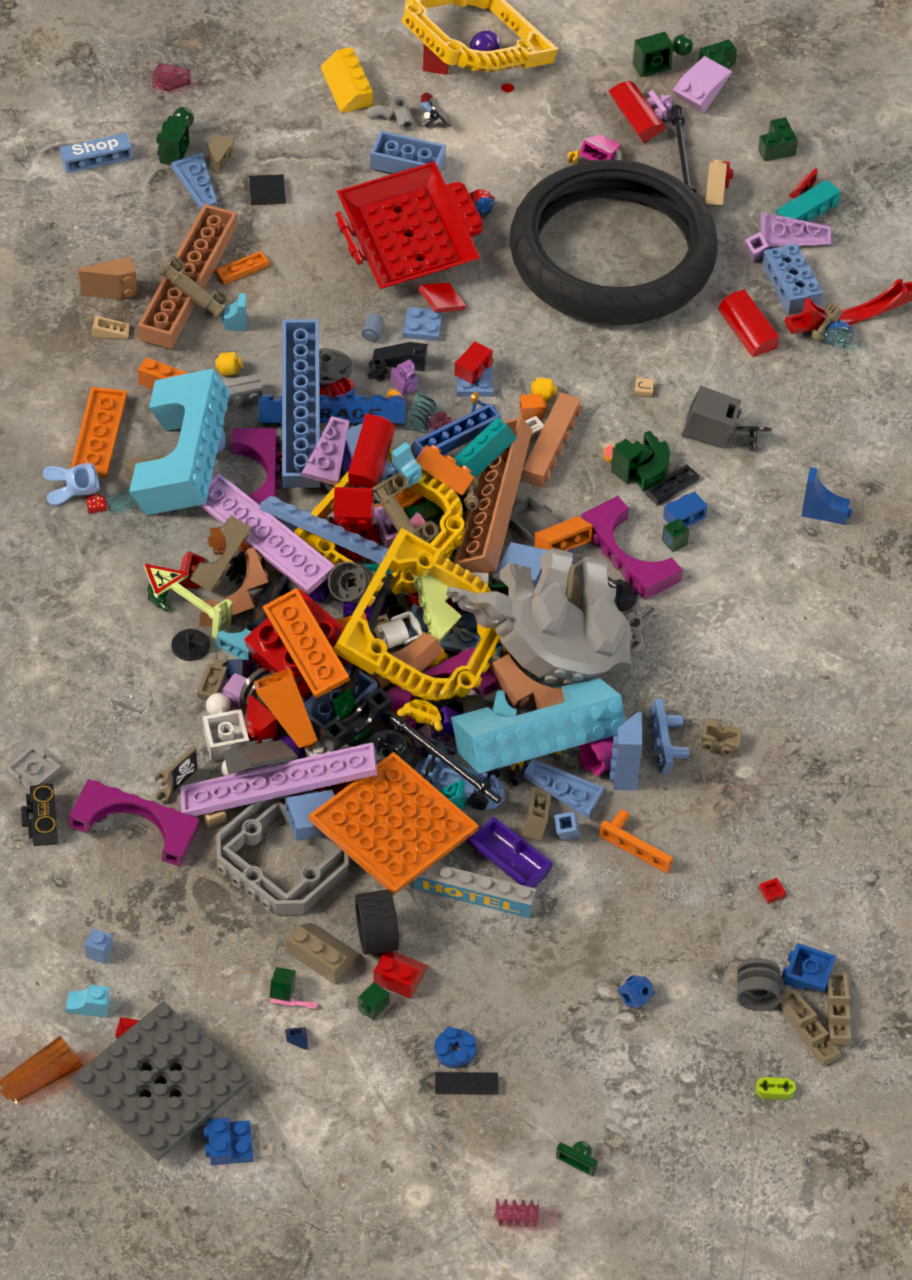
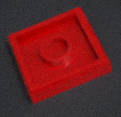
[418,282,466,313]

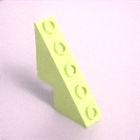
[410,563,461,642]

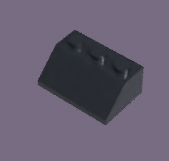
[247,575,291,632]

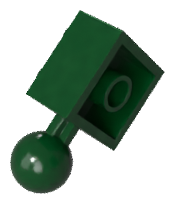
[632,32,693,77]
[156,107,194,166]

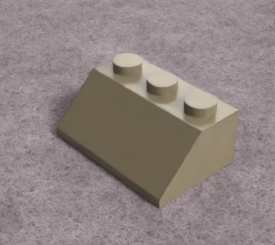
[286,923,360,984]

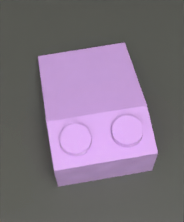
[673,56,732,113]

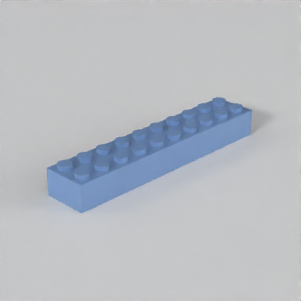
[282,319,320,488]

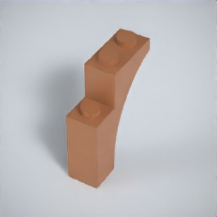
[351,632,442,689]
[489,654,564,710]

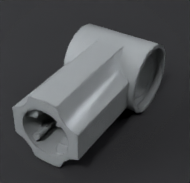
[392,96,414,131]

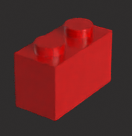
[454,341,494,384]

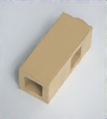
[705,160,727,207]

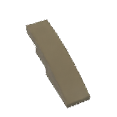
[826,972,851,1045]
[779,988,841,1066]

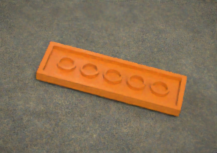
[70,387,128,478]
[262,588,350,699]

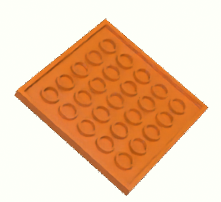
[308,752,479,895]

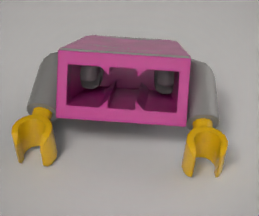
[568,135,622,165]

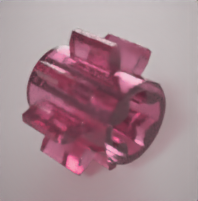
[429,412,452,431]

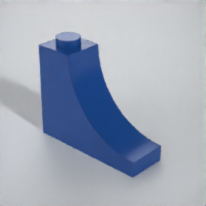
[801,467,852,525]

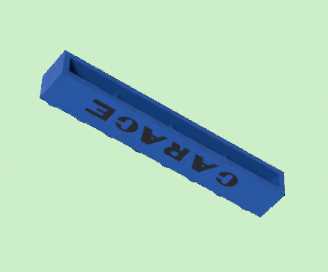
[259,394,405,423]

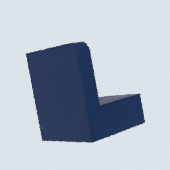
[227,659,257,679]

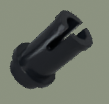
[508,762,528,786]

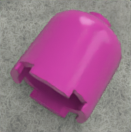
[577,735,617,776]

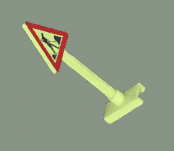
[144,564,233,639]

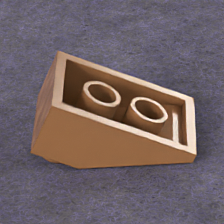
[78,256,138,300]

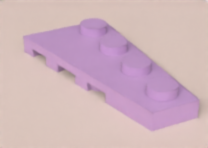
[760,212,831,247]
[301,416,349,485]

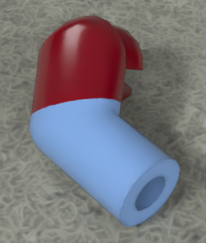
[420,92,435,115]

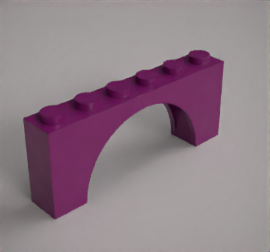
[231,428,280,518]
[581,496,683,600]
[382,647,498,737]
[69,779,199,867]

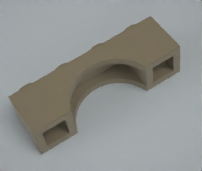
[190,514,251,592]

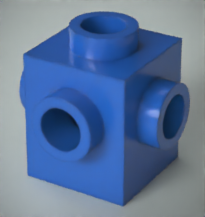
[617,975,655,1008]

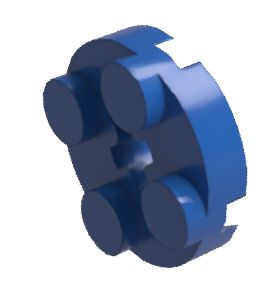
[434,1027,476,1069]

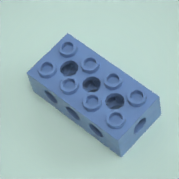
[762,243,823,315]

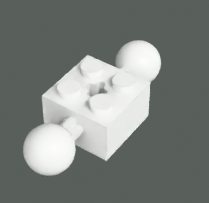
[203,693,249,776]

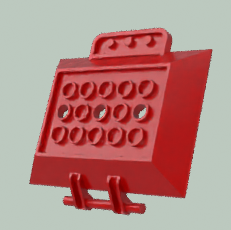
[335,161,483,289]

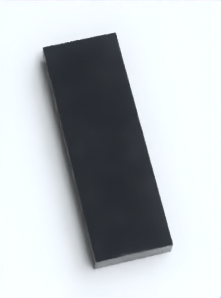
[645,465,699,506]
[435,1072,498,1095]

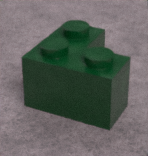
[699,39,737,80]
[758,117,798,161]
[611,438,653,484]

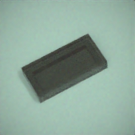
[241,832,267,868]

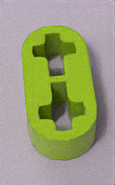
[755,1077,796,1100]

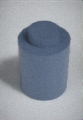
[362,313,384,341]

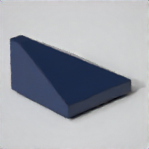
[285,1027,308,1049]

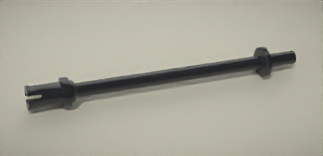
[671,105,696,193]
[341,573,393,694]
[383,709,502,804]

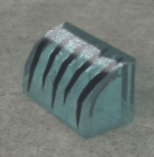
[406,391,437,434]

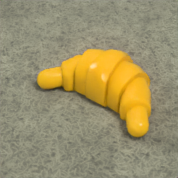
[397,699,443,731]

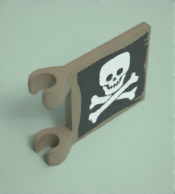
[155,746,198,804]

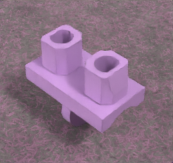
[646,90,673,122]

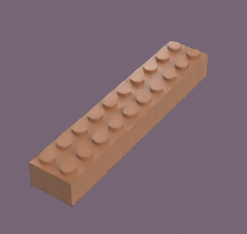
[138,204,237,349]
[454,417,533,573]

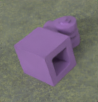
[391,360,418,396]

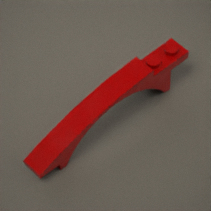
[784,279,912,334]

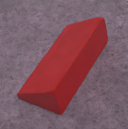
[789,168,818,199]
[178,551,205,589]

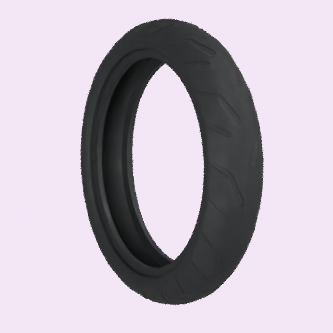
[510,160,718,325]

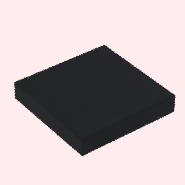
[249,174,286,205]

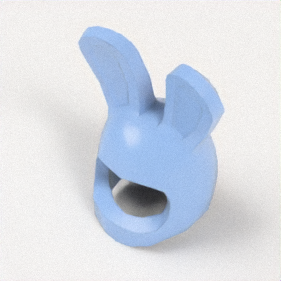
[43,463,99,506]

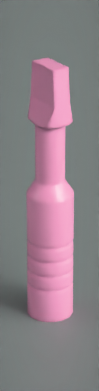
[271,998,318,1009]

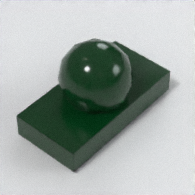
[556,1141,598,1176]

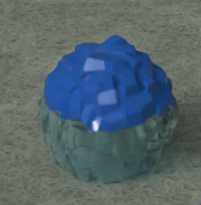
[825,319,854,348]

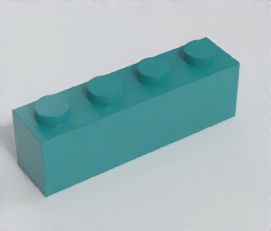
[775,180,841,222]
[454,417,517,477]

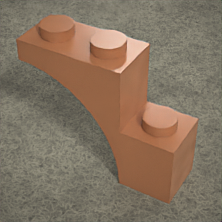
[225,547,269,618]

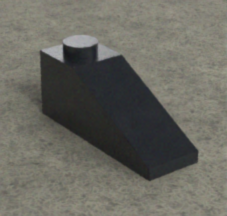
[372,342,428,372]

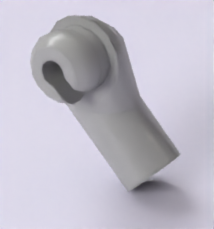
[366,104,393,119]

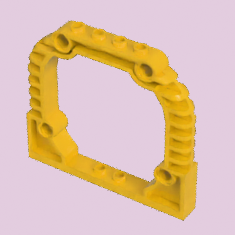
[402,0,558,72]
[294,448,465,595]
[333,528,501,701]

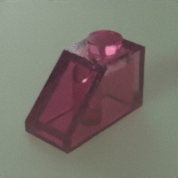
[152,62,191,92]

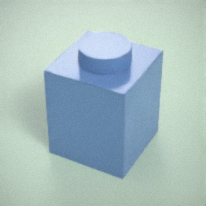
[555,811,581,841]
[84,929,113,964]

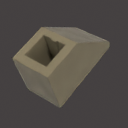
[208,134,236,174]

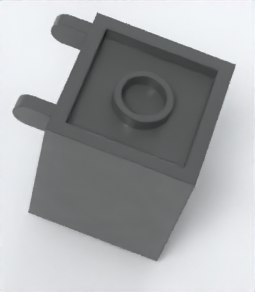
[681,385,742,448]

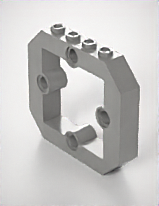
[216,795,349,915]

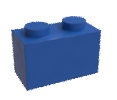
[663,491,708,527]

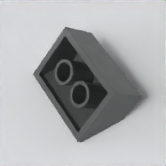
[223,738,298,775]

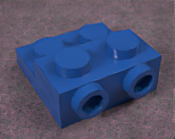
[781,943,836,993]
[203,1118,253,1165]

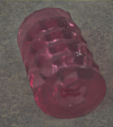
[495,1199,539,1227]

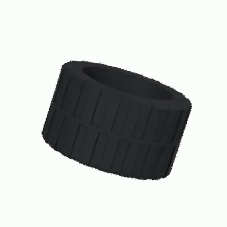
[355,889,399,955]

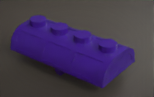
[467,817,553,888]

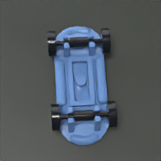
[413,743,505,810]

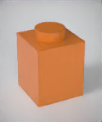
[519,393,547,420]

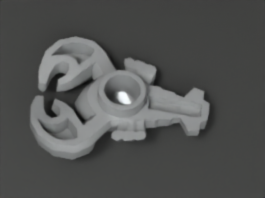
[624,604,659,654]

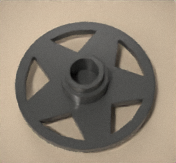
[319,348,352,386]

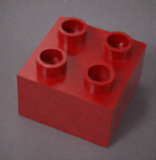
[243,589,351,701]

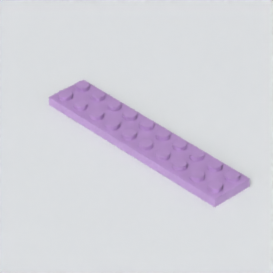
[199,473,335,594]
[181,742,377,816]

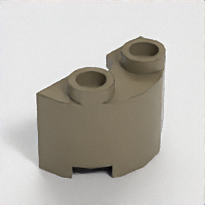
[701,718,742,757]

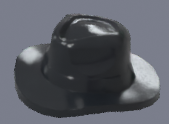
[365,729,415,765]

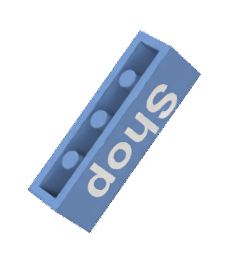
[60,133,133,173]

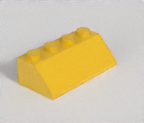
[320,47,373,113]

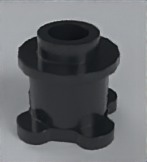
[367,358,388,382]

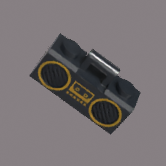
[21,784,58,846]

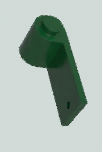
[332,687,372,747]

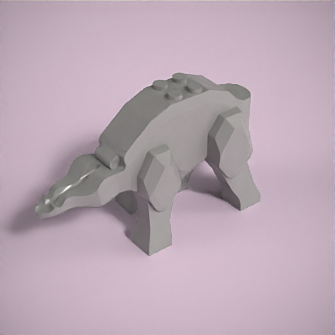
[446,548,632,686]

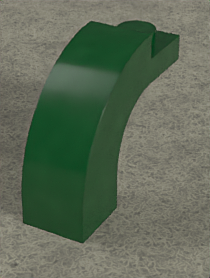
[634,430,670,492]

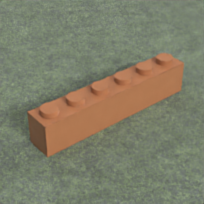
[522,392,583,488]

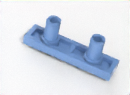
[649,699,689,774]

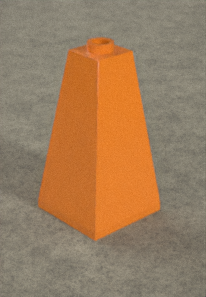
[254,668,318,748]

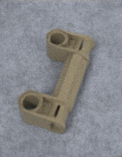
[159,256,228,318]
[372,473,438,542]

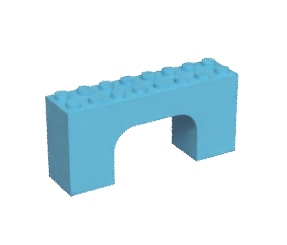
[129,368,230,515]
[451,677,626,773]

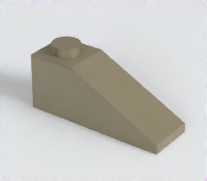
[522,787,551,841]

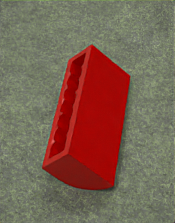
[608,81,666,143]
[718,289,779,357]
[348,414,396,488]

